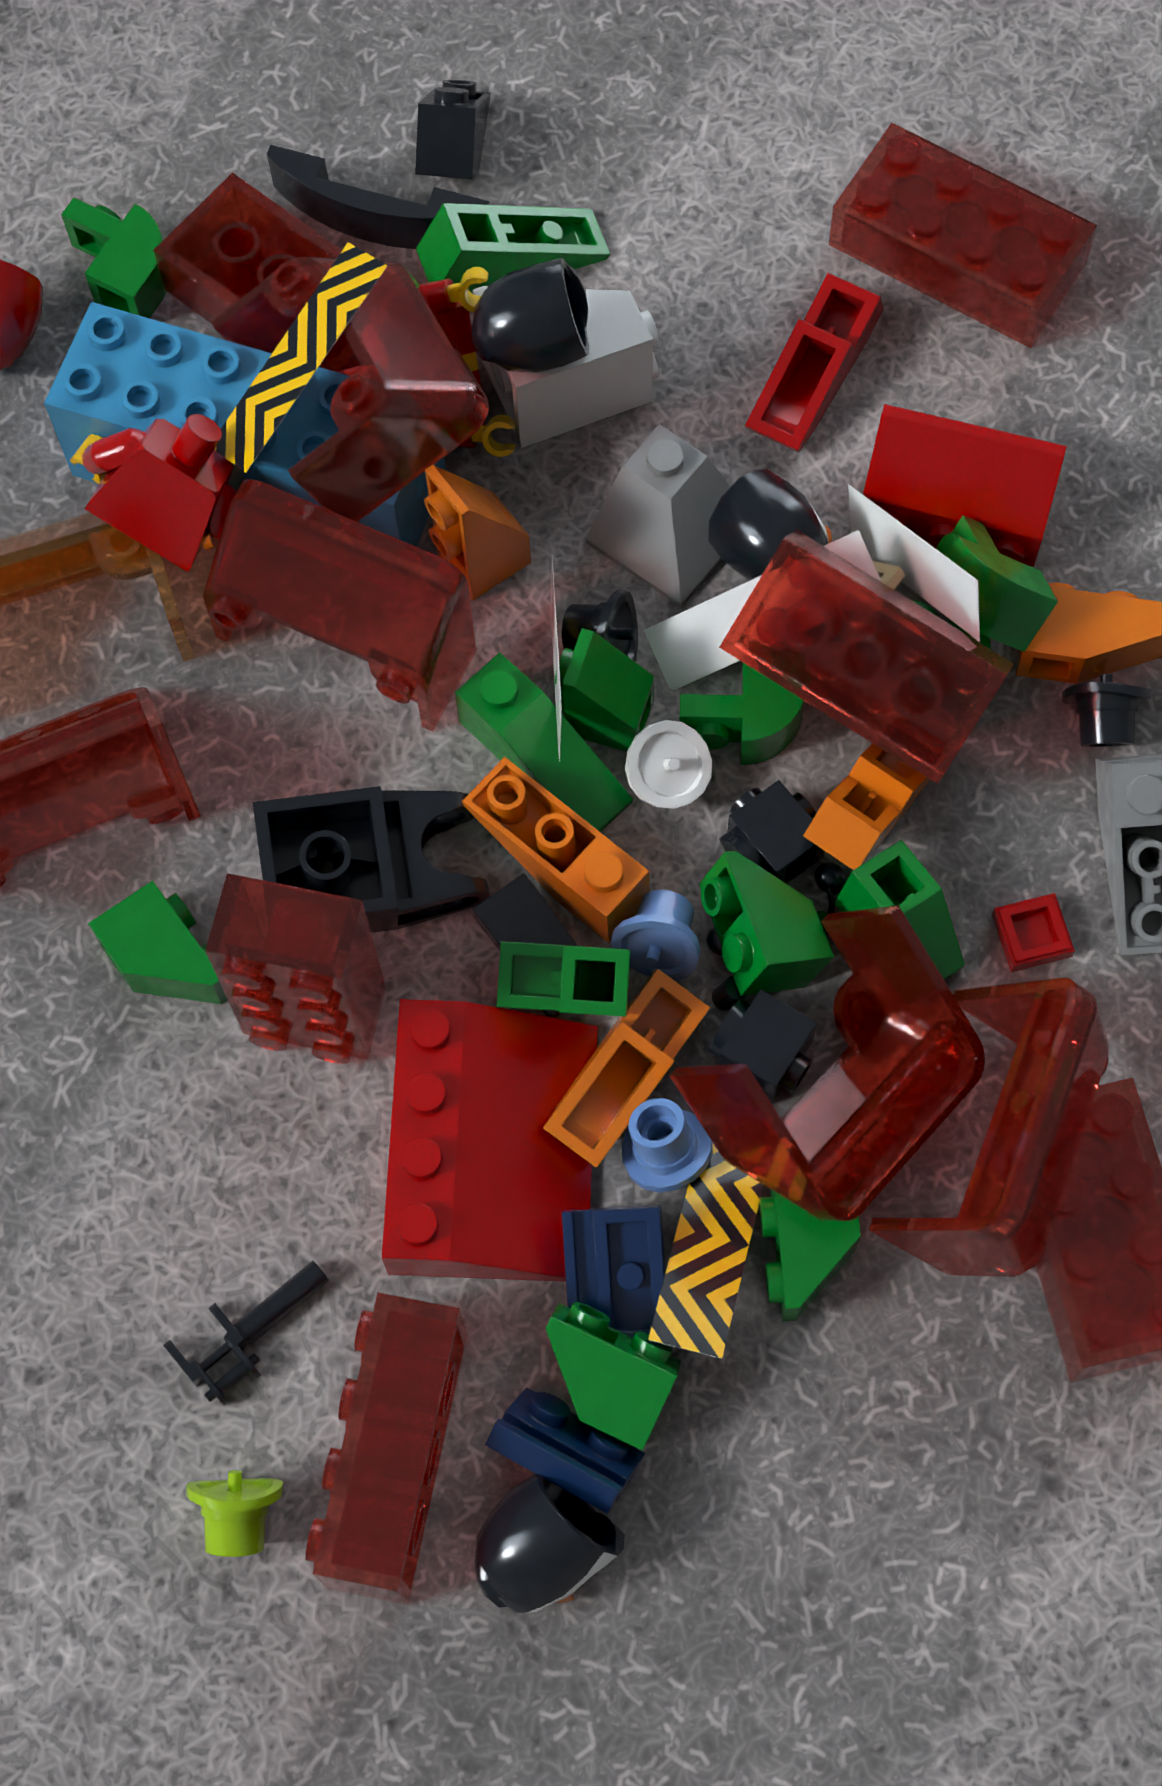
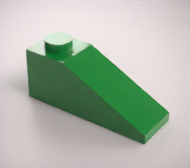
[416,203,611,294]
[454,652,633,832]

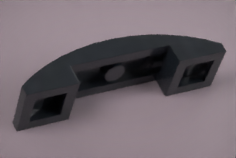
[267,145,490,249]

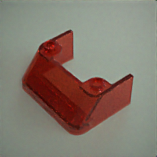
[211,257,489,530]
[203,479,477,732]
[0,687,201,887]
[670,905,985,1221]
[869,977,1109,1277]

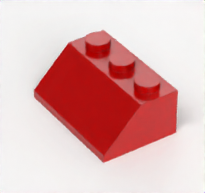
[863,404,1067,567]

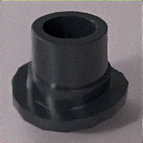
[561,590,638,662]
[1062,674,1151,747]

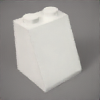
[472,286,659,448]

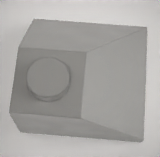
[586,424,730,608]

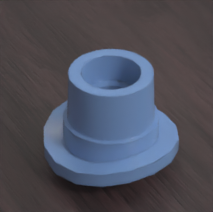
[611,890,701,981]
[622,1098,713,1193]

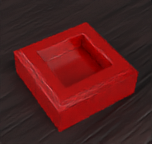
[992,893,1075,972]

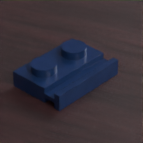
[562,1205,666,1338]
[485,1387,646,1514]

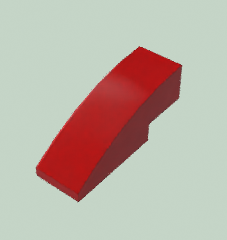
[745,273,884,453]

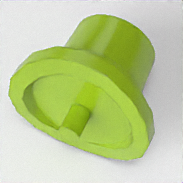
[186,1470,284,1557]

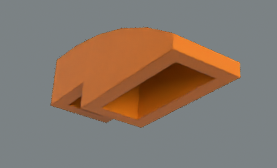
[803,716,951,870]
[543,969,711,1168]

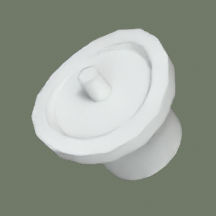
[625,720,712,809]

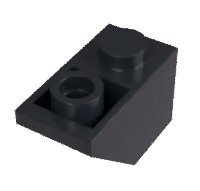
[415,80,491,179]

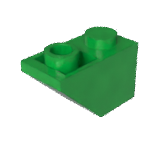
[555,628,655,752]
[835,839,965,1002]
[699,851,834,996]
[88,880,232,1005]
[759,1170,861,1322]
[545,1302,682,1451]

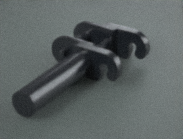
[163,1260,329,1406]

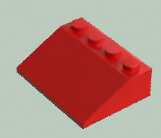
[382,999,598,1282]

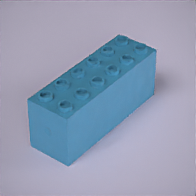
[44,302,446,574]

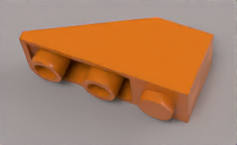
[424,465,531,601]
[1016,582,1162,684]
[462,757,650,943]

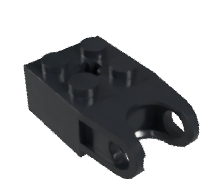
[252,786,490,946]

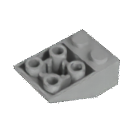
[1095,754,1162,956]

